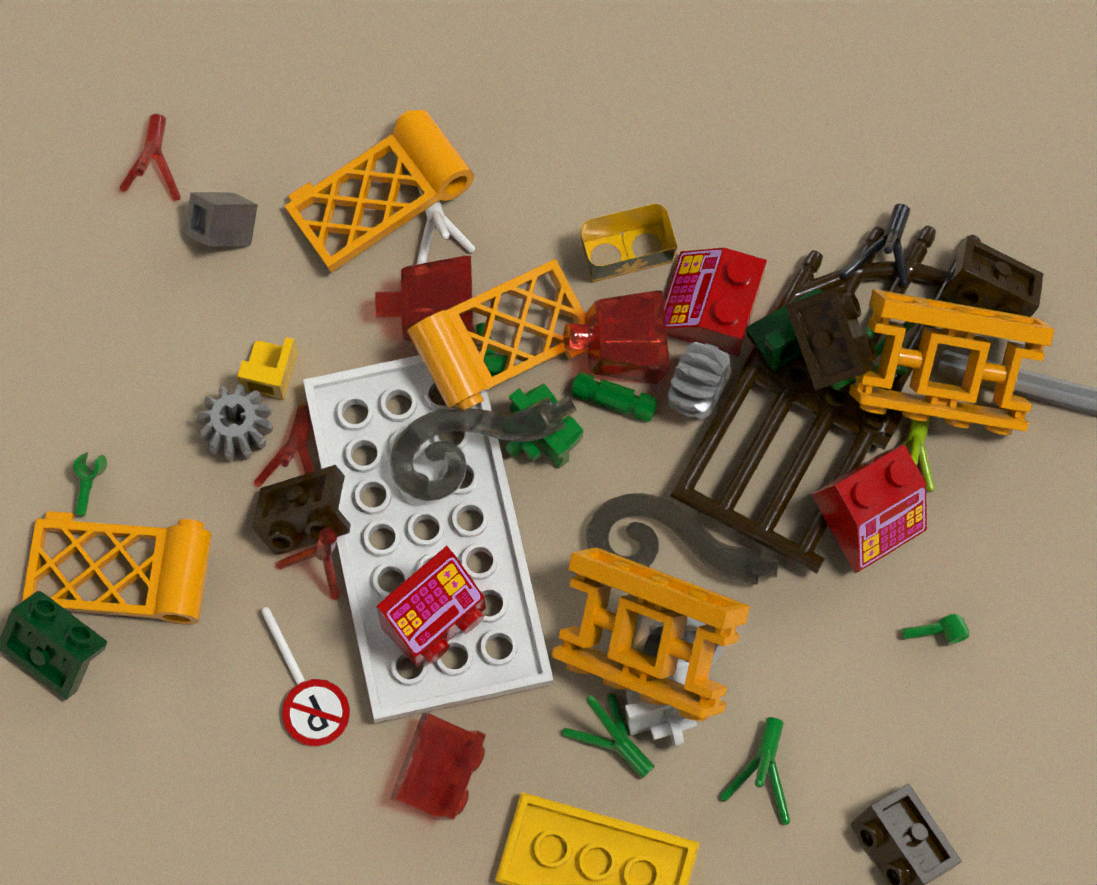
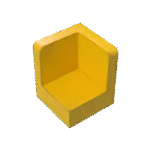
[237,337,298,400]

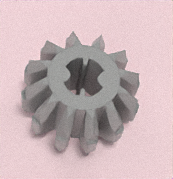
[668,342,730,419]
[197,384,273,461]

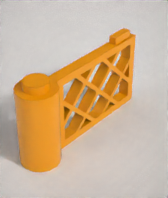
[285,110,474,273]
[407,259,597,413]
[22,511,212,624]

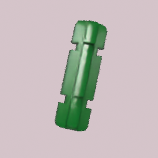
[572,372,657,422]

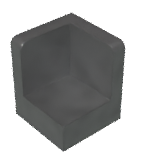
[184,192,258,247]

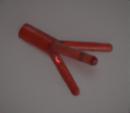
[119,114,181,201]
[254,404,314,487]
[276,528,339,600]

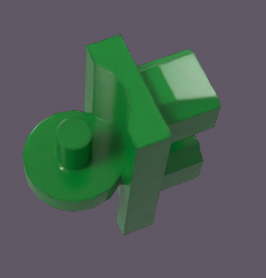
[505,383,584,469]

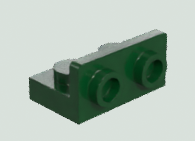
[0,591,107,700]

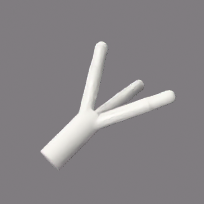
[414,187,475,279]

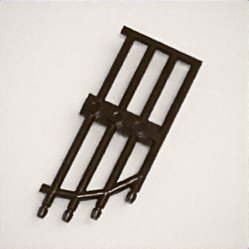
[670,225,981,574]

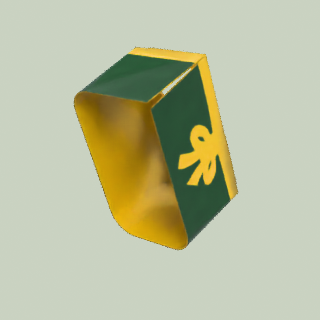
[581,204,678,282]

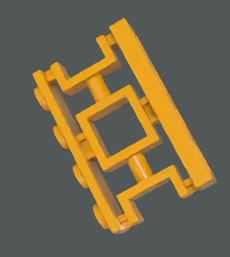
[849,289,1055,435]
[551,547,750,721]

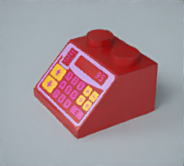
[655,247,767,357]
[811,444,927,573]
[376,545,486,668]

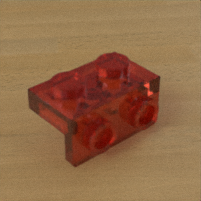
[389,713,486,821]

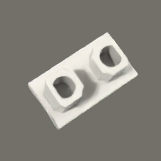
[625,666,698,748]

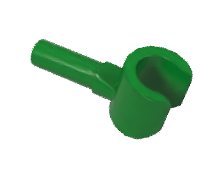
[476,322,508,377]
[73,452,107,516]
[903,614,969,645]

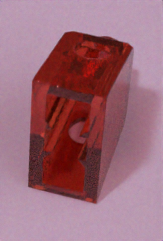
[375,255,474,341]
[563,290,670,384]

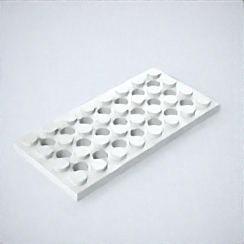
[303,343,554,723]

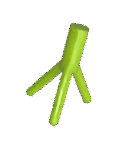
[901,416,935,492]

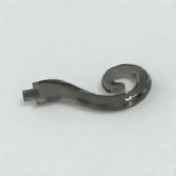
[390,395,577,501]
[585,493,778,585]

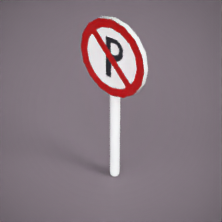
[261,607,350,747]

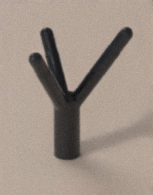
[840,203,910,287]

